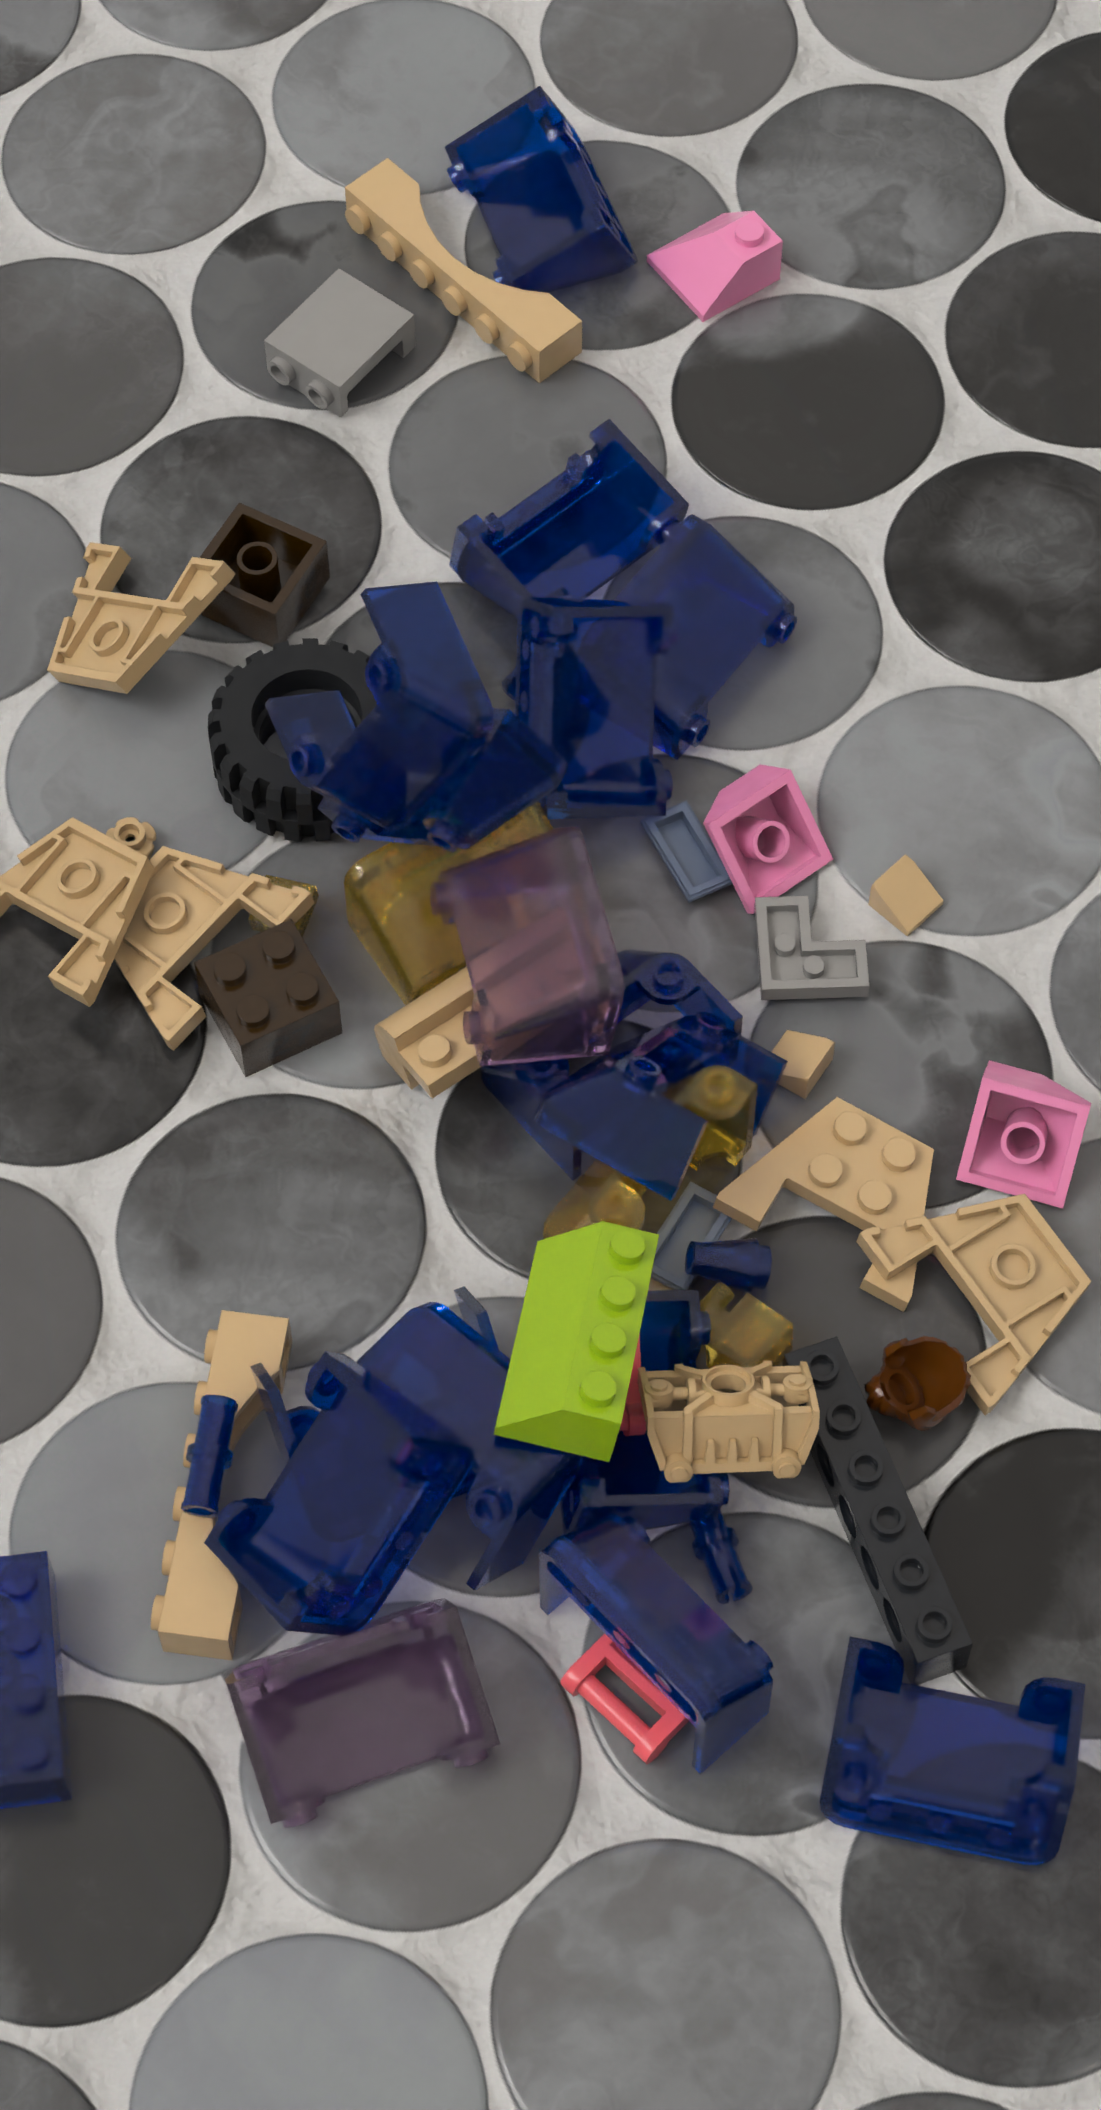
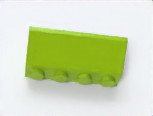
[493,1221,659,1462]

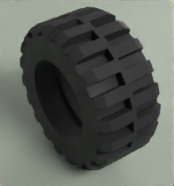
[207,638,409,842]

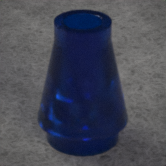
[685,1238,772,1294]

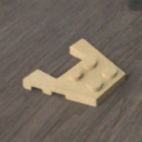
[47,542,235,694]
[0,817,154,1007]
[114,846,315,1051]
[713,1097,934,1312]
[856,1194,1091,1415]

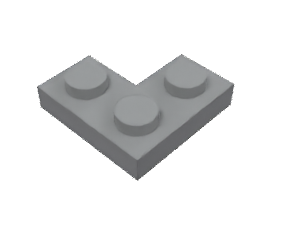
[754,896,870,1000]

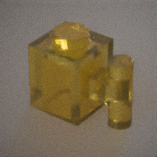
[675,1282,793,1369]

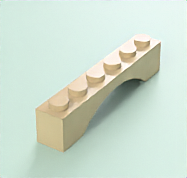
[345,158,582,383]
[151,1310,292,1661]

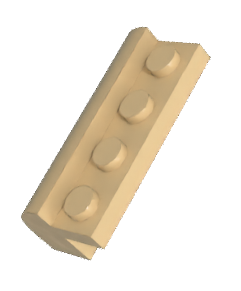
[374,910,612,1099]

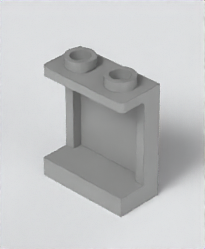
[264,268,416,417]

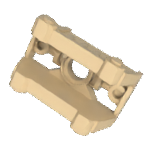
[637,1360,820,1483]

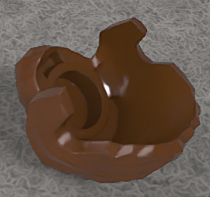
[864,1336,971,1431]

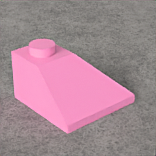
[647,211,783,322]
[703,764,833,914]
[956,1060,1092,1209]

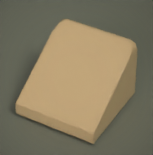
[868,854,944,937]
[759,1030,835,1099]

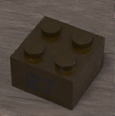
[200,503,330,647]
[194,919,342,1077]

